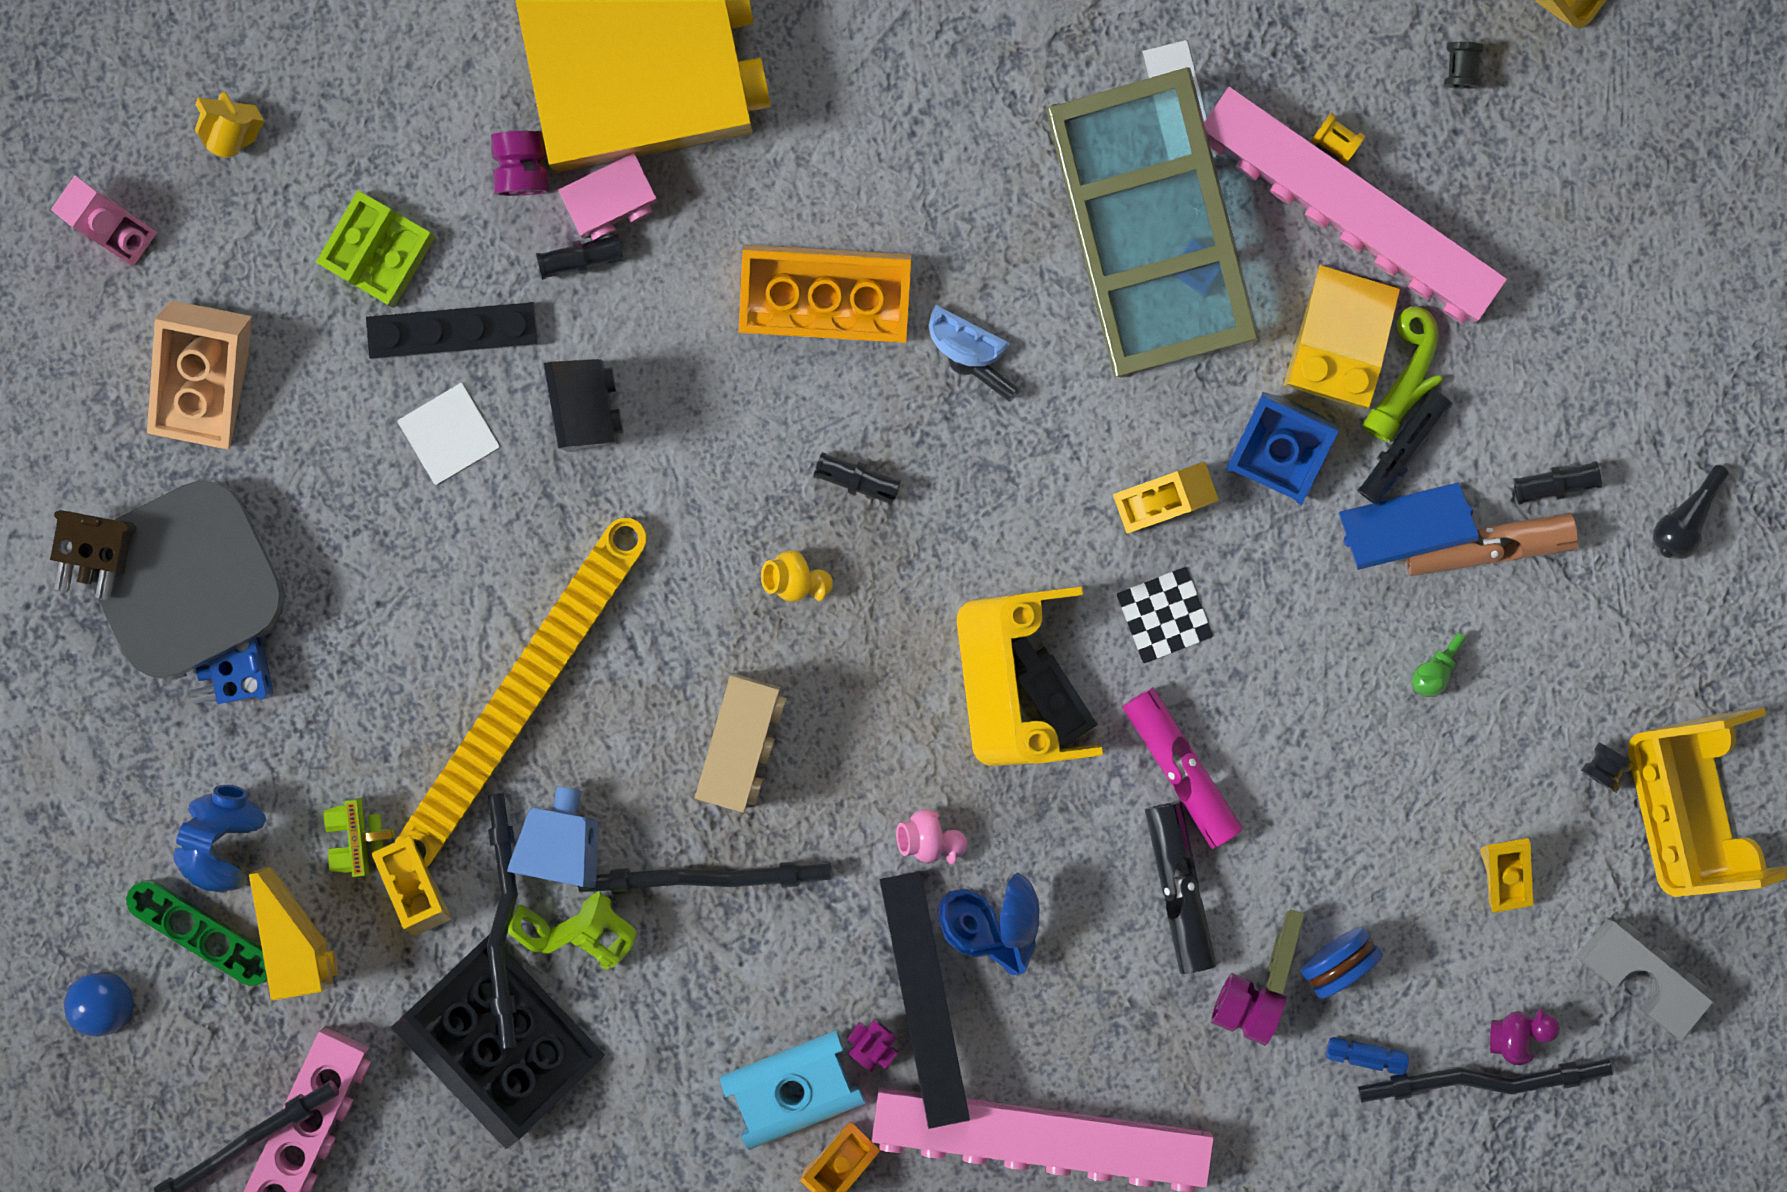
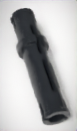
[1357,389,1453,506]

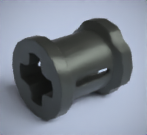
[1444,42,1484,89]

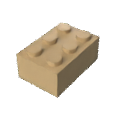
[694,673,787,813]

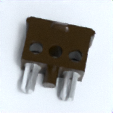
[50,510,137,600]

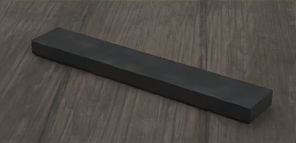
[879,871,970,1129]

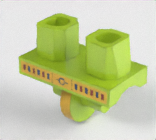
[323,798,395,877]

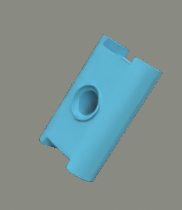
[719,1030,866,1150]

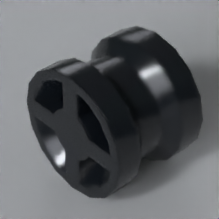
[1581,742,1635,793]

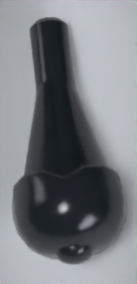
[1653,465,1729,559]

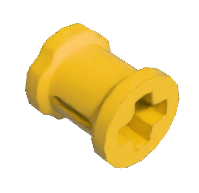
[1310,112,1365,166]

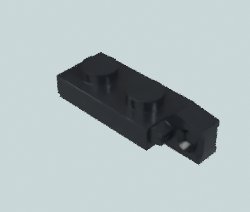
[1012,636,1098,748]

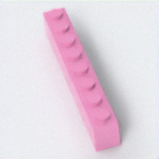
[1204,87,1507,324]
[872,1087,1213,1192]

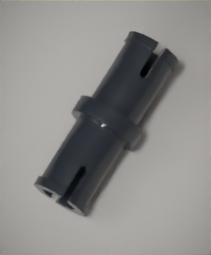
[536,234,624,280]
[813,452,901,506]
[1513,461,1602,505]

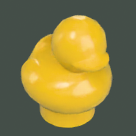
[761,550,833,603]

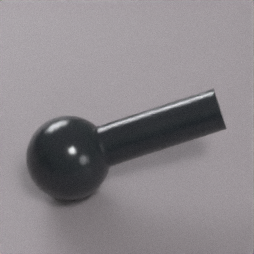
[948,357,1020,402]

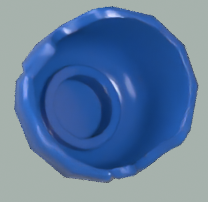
[63,973,134,1037]

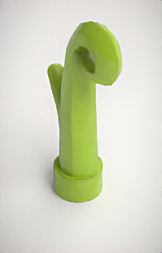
[1361,306,1443,443]

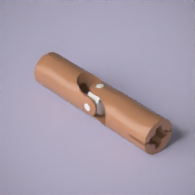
[1405,513,1578,576]

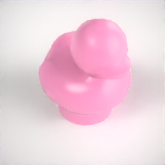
[896,809,968,864]

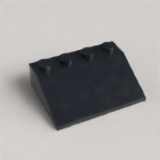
[391,934,605,1149]

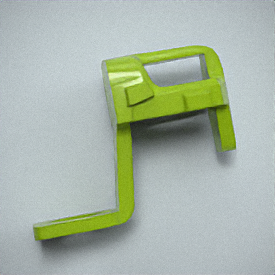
[508,891,637,970]

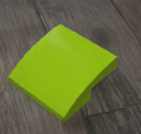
[315,190,436,308]

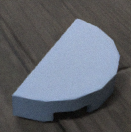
[929,305,1010,366]

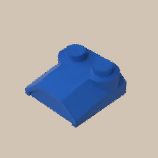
[1226,392,1339,505]

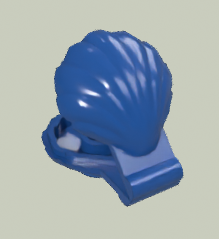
[173,785,267,893]
[938,873,1040,975]

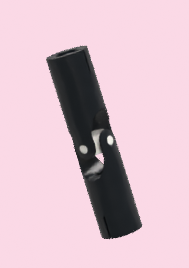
[1145,801,1216,974]

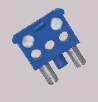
[190,637,274,704]

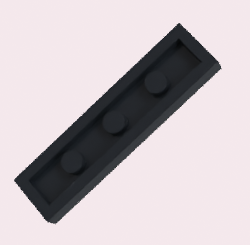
[366,302,538,360]

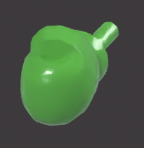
[1411,633,1466,697]

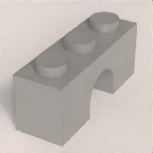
[1576,919,1713,1041]

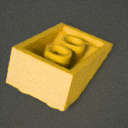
[1283,265,1400,410]
[249,866,338,1001]

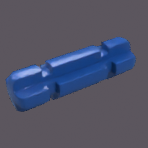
[1326,1037,1409,1075]

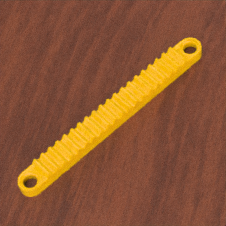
[395,518,647,867]

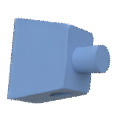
[507,786,598,888]

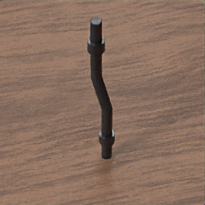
[487,793,518,1049]
[578,861,832,894]
[1358,1059,1613,1103]
[154,1080,339,1192]

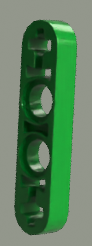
[126,880,267,986]

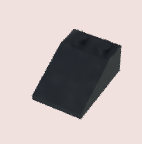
[543,359,624,452]

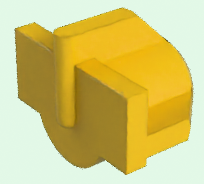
[195,92,264,158]

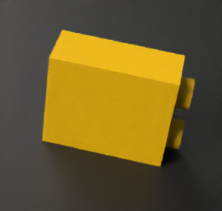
[515,0,771,174]

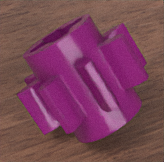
[847,1019,899,1072]

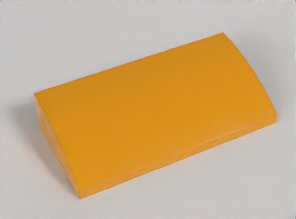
[738,244,912,343]

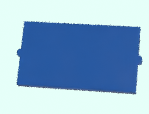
[1339,482,1479,570]

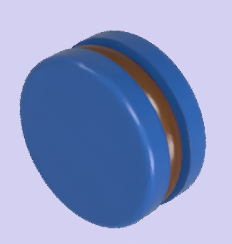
[1300,927,1383,999]

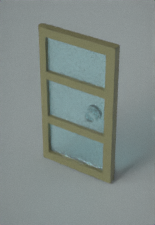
[1046,67,1260,378]

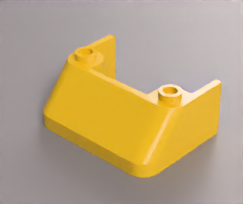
[956,586,1103,766]
[1628,707,1787,897]

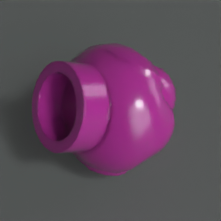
[1490,1008,1560,1065]

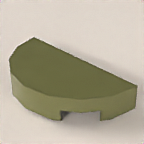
[1266,909,1305,994]

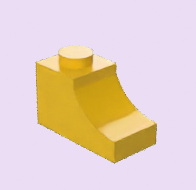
[1113,461,1219,534]
[371,836,451,937]

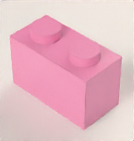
[558,153,658,241]

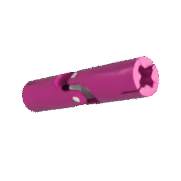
[1122,687,1243,849]

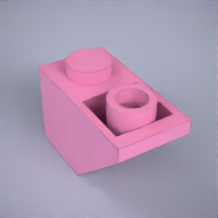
[51,176,158,267]

